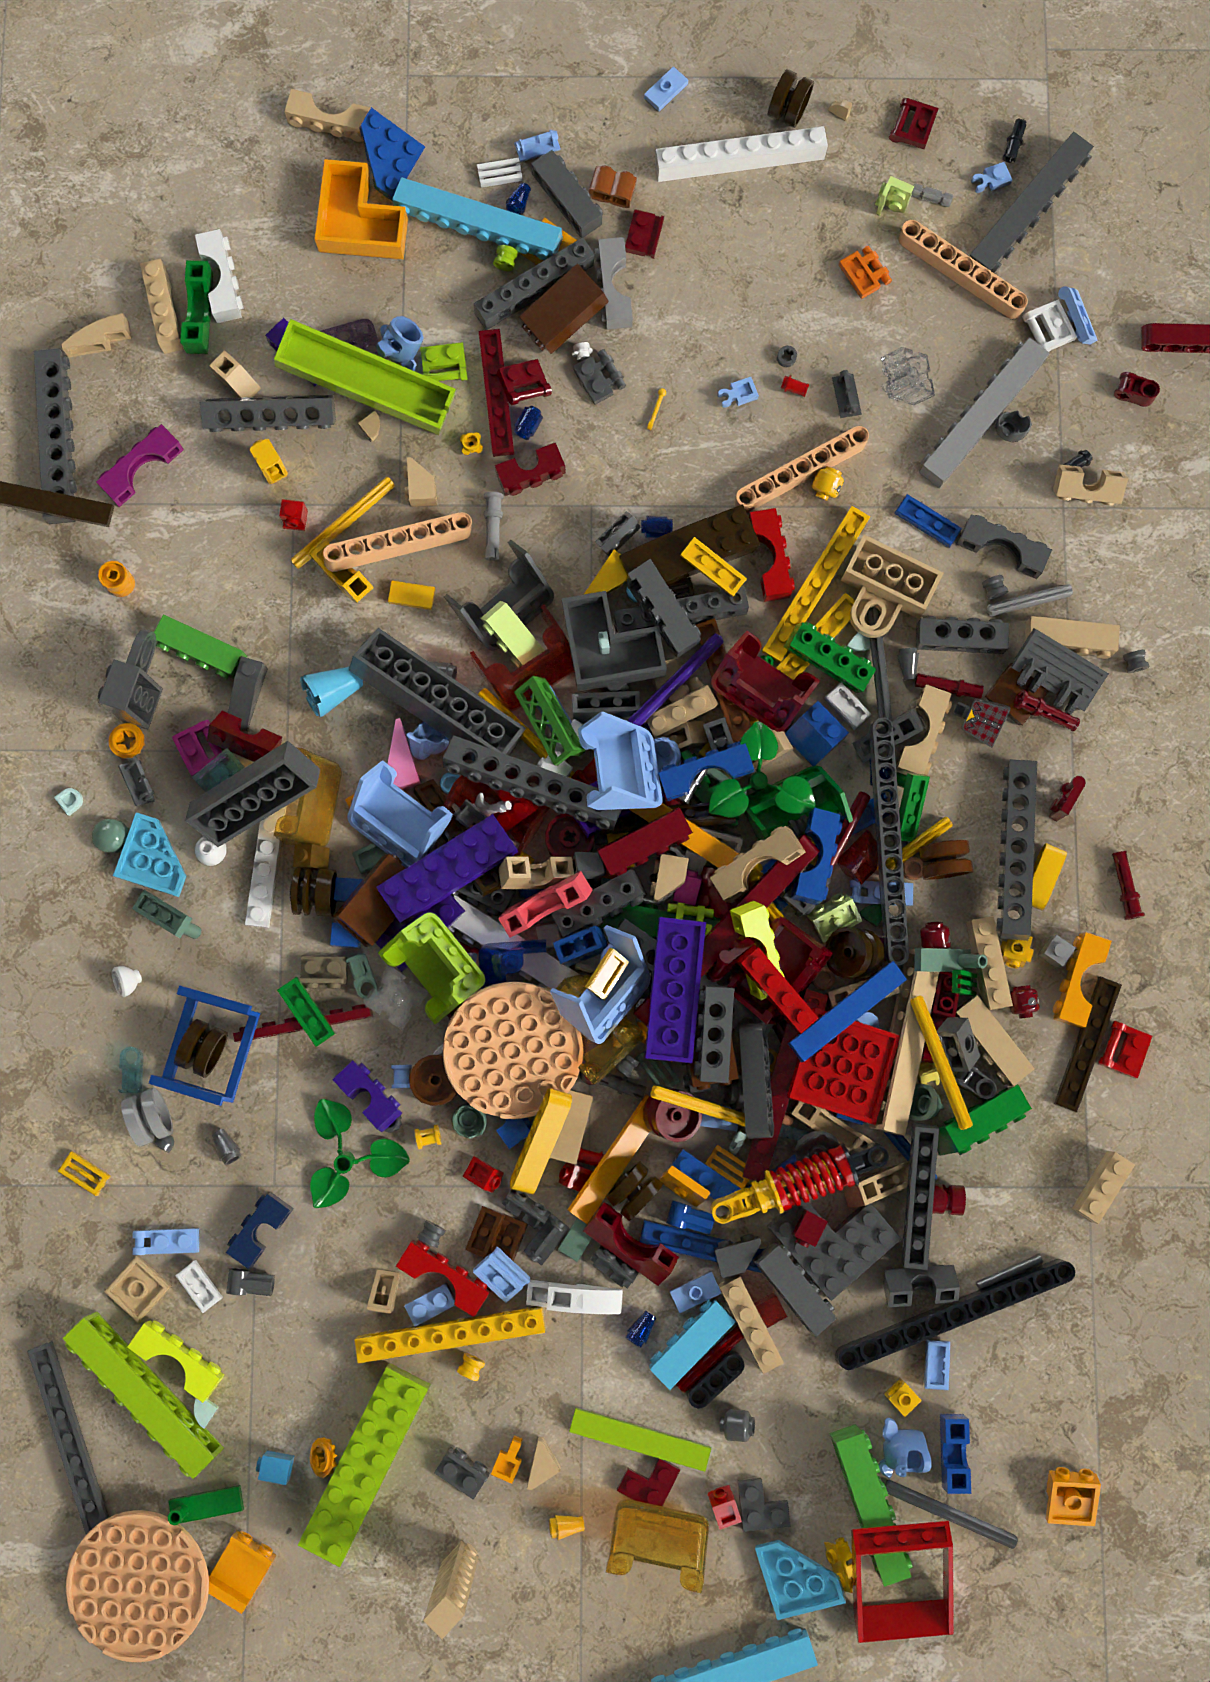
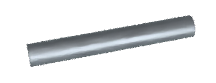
[976,1254,1043,1290]

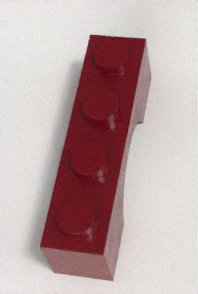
[583,1202,679,1286]

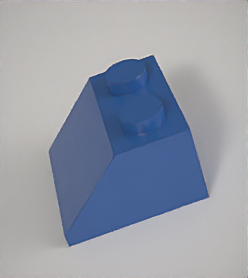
[785,701,849,766]

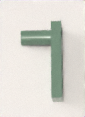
[132,890,202,939]
[914,948,988,972]

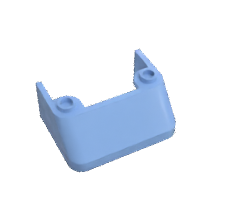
[550,925,651,1044]

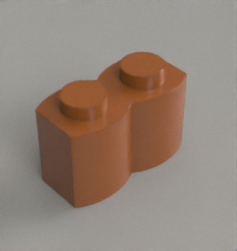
[589,165,637,208]

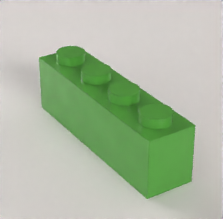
[154,614,247,680]

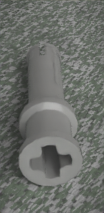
[484,492,504,561]

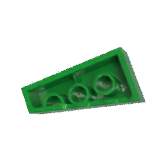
[937,1084,1032,1156]

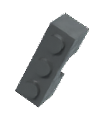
[883,1265,960,1308]

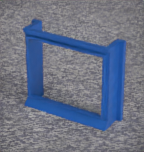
[148,985,260,1106]

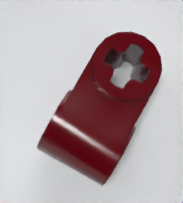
[1114,372,1160,407]

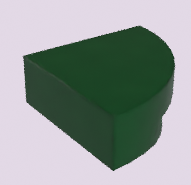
[859,904,890,927]

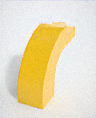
[310,540,374,603]

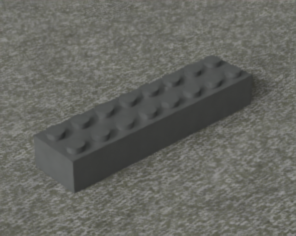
[349,628,526,770]

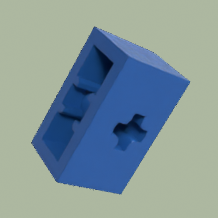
[553,926,608,967]

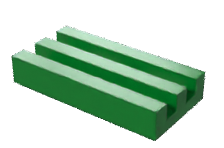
[952,970,977,996]

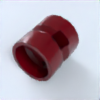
[932,1183,966,1216]

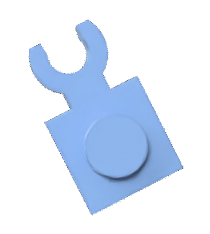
[971,162,1012,193]
[718,377,759,408]

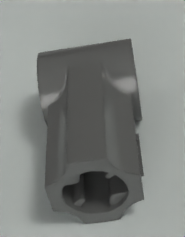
[226,1268,275,1296]

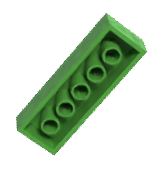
[829,1424,913,1587]

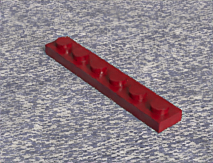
[479,329,514,457]
[233,1004,373,1043]

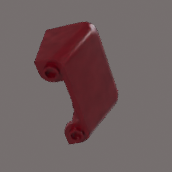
[711,631,821,732]
[727,917,832,1024]

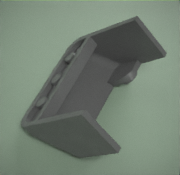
[444,540,554,651]

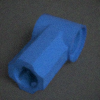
[666,1200,714,1235]

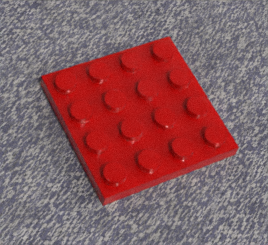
[787,1008,900,1125]

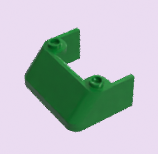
[744,765,853,841]

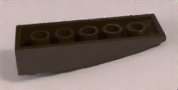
[619,504,760,585]

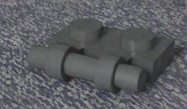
[573,349,626,405]

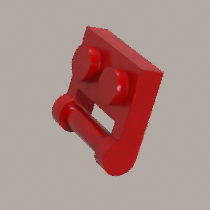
[1098,1021,1153,1079]

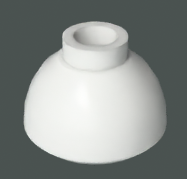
[195,836,226,866]
[112,966,142,997]

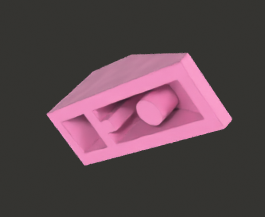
[388,718,421,790]

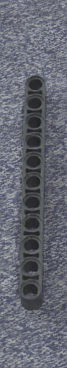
[869,717,909,965]

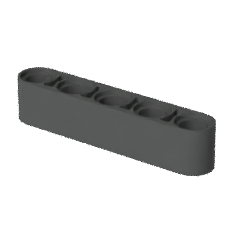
[739,1022,774,1139]

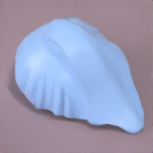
[406,722,450,760]
[654,737,681,781]

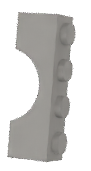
[595,237,633,330]

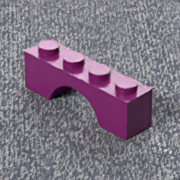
[96,424,184,507]

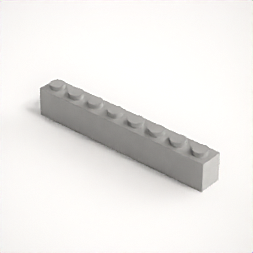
[919,337,1050,489]

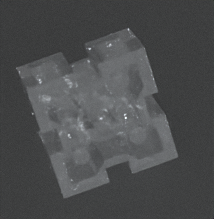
[881,347,935,406]
[363,965,429,1030]

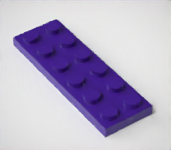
[376,814,518,926]
[644,917,706,1063]

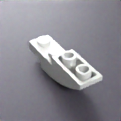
[526,1280,623,1314]

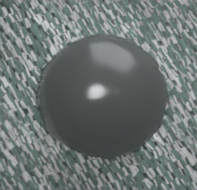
[995,410,1032,443]

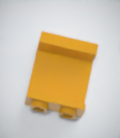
[208,1530,277,1614]

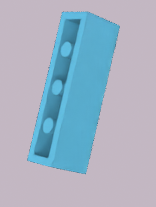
[649,1298,736,1390]

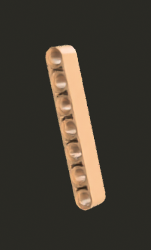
[899,220,1028,319]
[735,426,869,513]
[323,512,472,572]

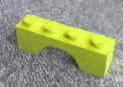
[730,901,785,1000]
[127,1320,224,1403]

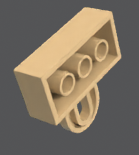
[841,535,944,638]

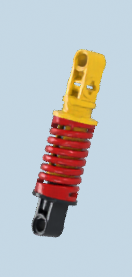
[710,1143,889,1224]

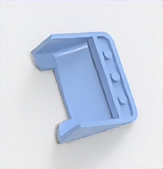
[578,712,662,810]
[347,760,453,868]

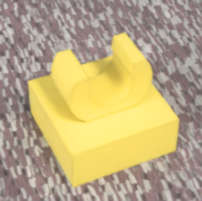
[917,1062,940,1085]

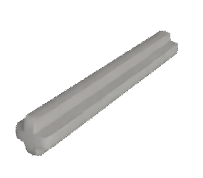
[987,584,1073,617]

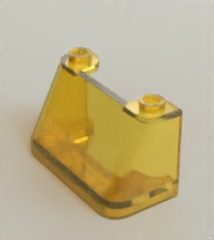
[274,747,342,847]
[606,1499,709,1593]

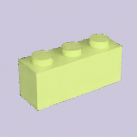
[480,601,547,671]

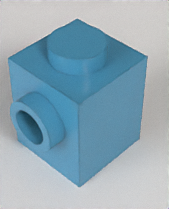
[256,1450,295,1485]

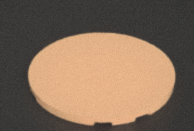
[443,982,583,1119]
[66,1510,209,1662]

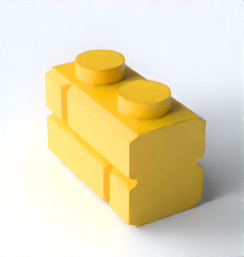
[249,439,288,484]

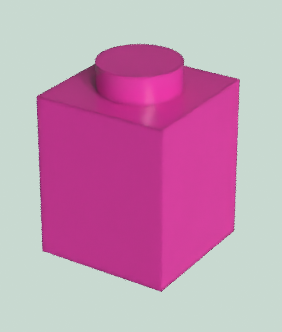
[673,869,702,906]

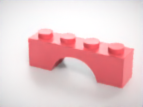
[498,871,593,938]

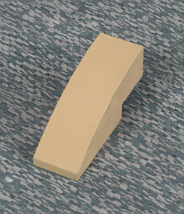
[61,313,131,357]

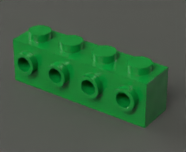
[784,622,876,693]

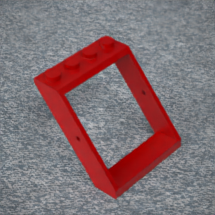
[851,1521,954,1643]

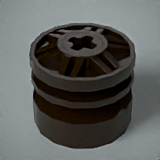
[290,868,337,917]

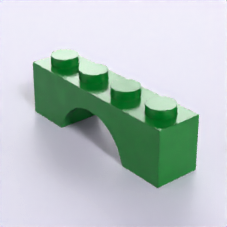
[180,260,213,354]

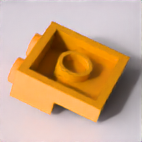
[1045,1467,1101,1526]

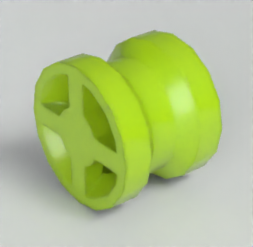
[493,245,518,272]

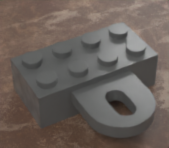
[98,629,163,730]

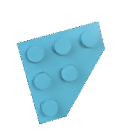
[113,812,187,897]
[755,1540,847,1620]

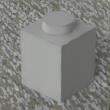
[1038,935,1075,968]

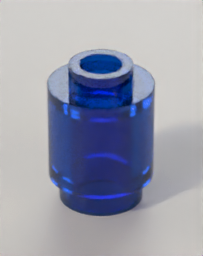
[514,406,543,440]
[641,516,673,538]

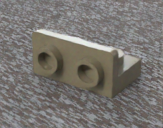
[299,956,348,989]

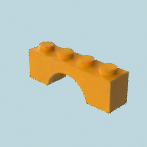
[1053,932,1112,1028]

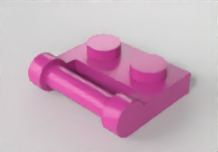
[172,720,229,777]

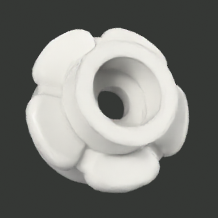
[572,342,593,360]

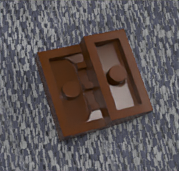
[985,663,1049,726]
[465,1206,528,1262]

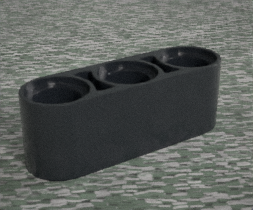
[687,1351,745,1409]

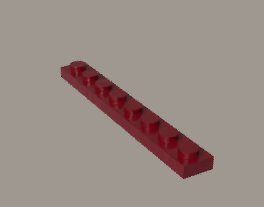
[742,1001,817,1182]

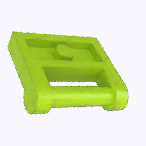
[420,342,468,381]

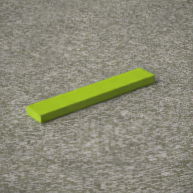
[569,1408,712,1472]

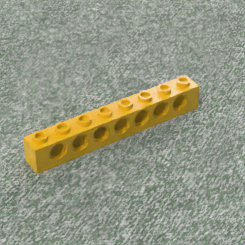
[354,1306,546,1363]

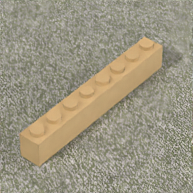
[869,949,939,1136]
[423,1540,479,1639]

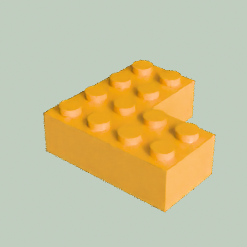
[315,159,408,260]

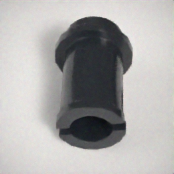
[1063,450,1093,468]

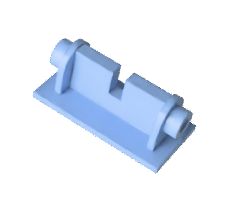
[514,130,561,162]

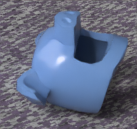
[376,316,424,371]
[878,1418,932,1479]

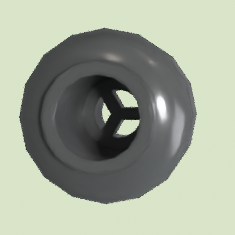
[720,1409,755,1442]

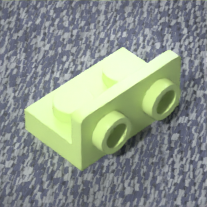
[875,176,914,215]
[807,893,862,943]

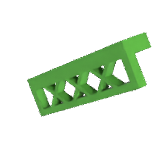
[515,676,586,766]

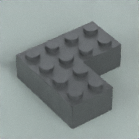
[562,591,667,691]
[767,1197,901,1301]

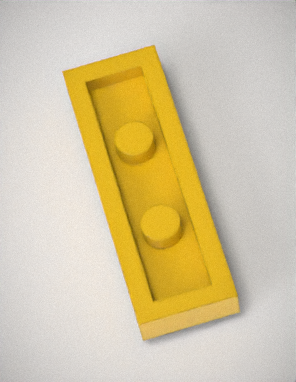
[680,537,747,597]

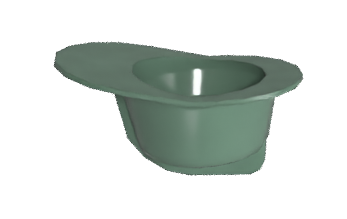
[908,1084,944,1121]

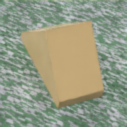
[367,1269,400,1313]
[527,1436,561,1490]

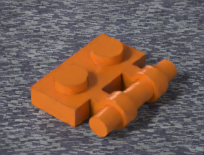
[839,245,892,299]

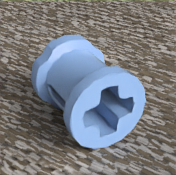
[391,1065,412,1088]

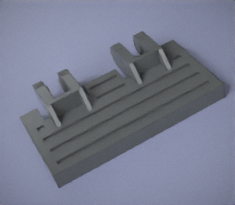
[1011,628,1109,715]

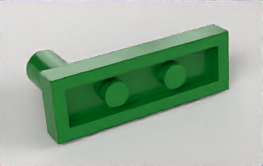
[896,772,930,842]
[277,977,336,1047]
[168,1485,244,1525]

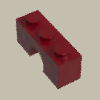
[495,442,566,496]
[207,710,283,762]

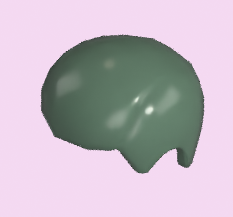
[92,819,129,853]
[451,1103,487,1139]

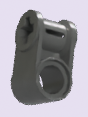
[955,1066,997,1100]

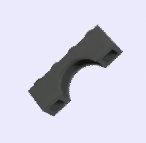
[957,514,1052,579]

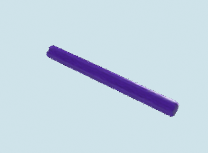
[627,633,724,726]

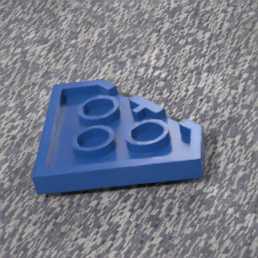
[359,107,425,201]

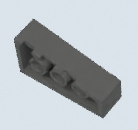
[627,559,701,658]

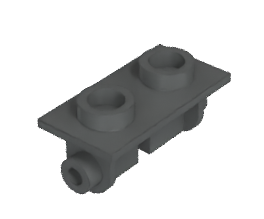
[832,370,862,418]
[118,757,155,806]
[453,799,487,829]
[502,1189,551,1230]
[524,1214,570,1266]
[590,1245,639,1289]

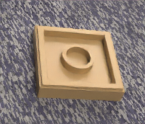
[104,1255,172,1323]

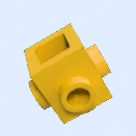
[1000,936,1034,969]

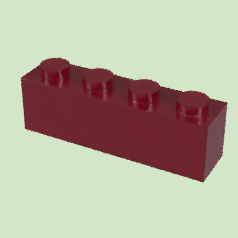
[597,808,693,877]

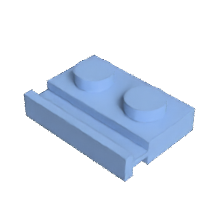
[473,1247,530,1303]

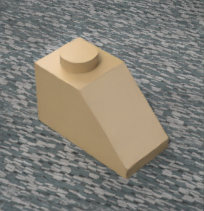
[655,721,709,752]

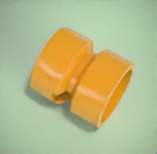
[98,561,135,597]

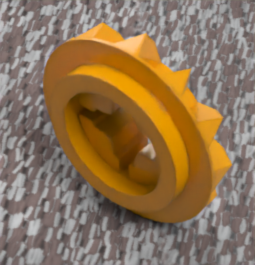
[109,723,145,759]
[310,1437,338,1478]

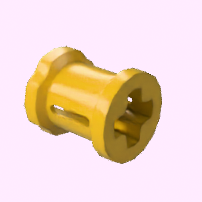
[415,1124,442,1149]

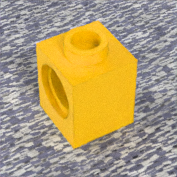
[884,1378,922,1417]

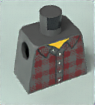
[953,698,1010,748]

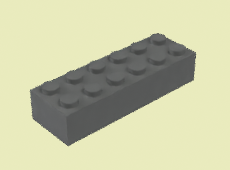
[185,741,320,847]

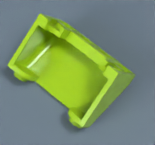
[378,913,485,1025]

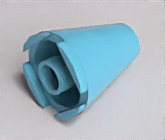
[300,666,363,717]

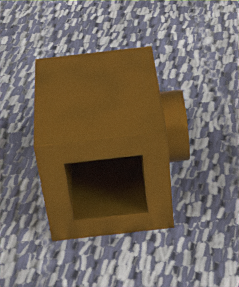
[293,844,330,871]

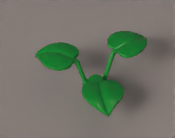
[709,722,816,817]
[310,1099,410,1208]

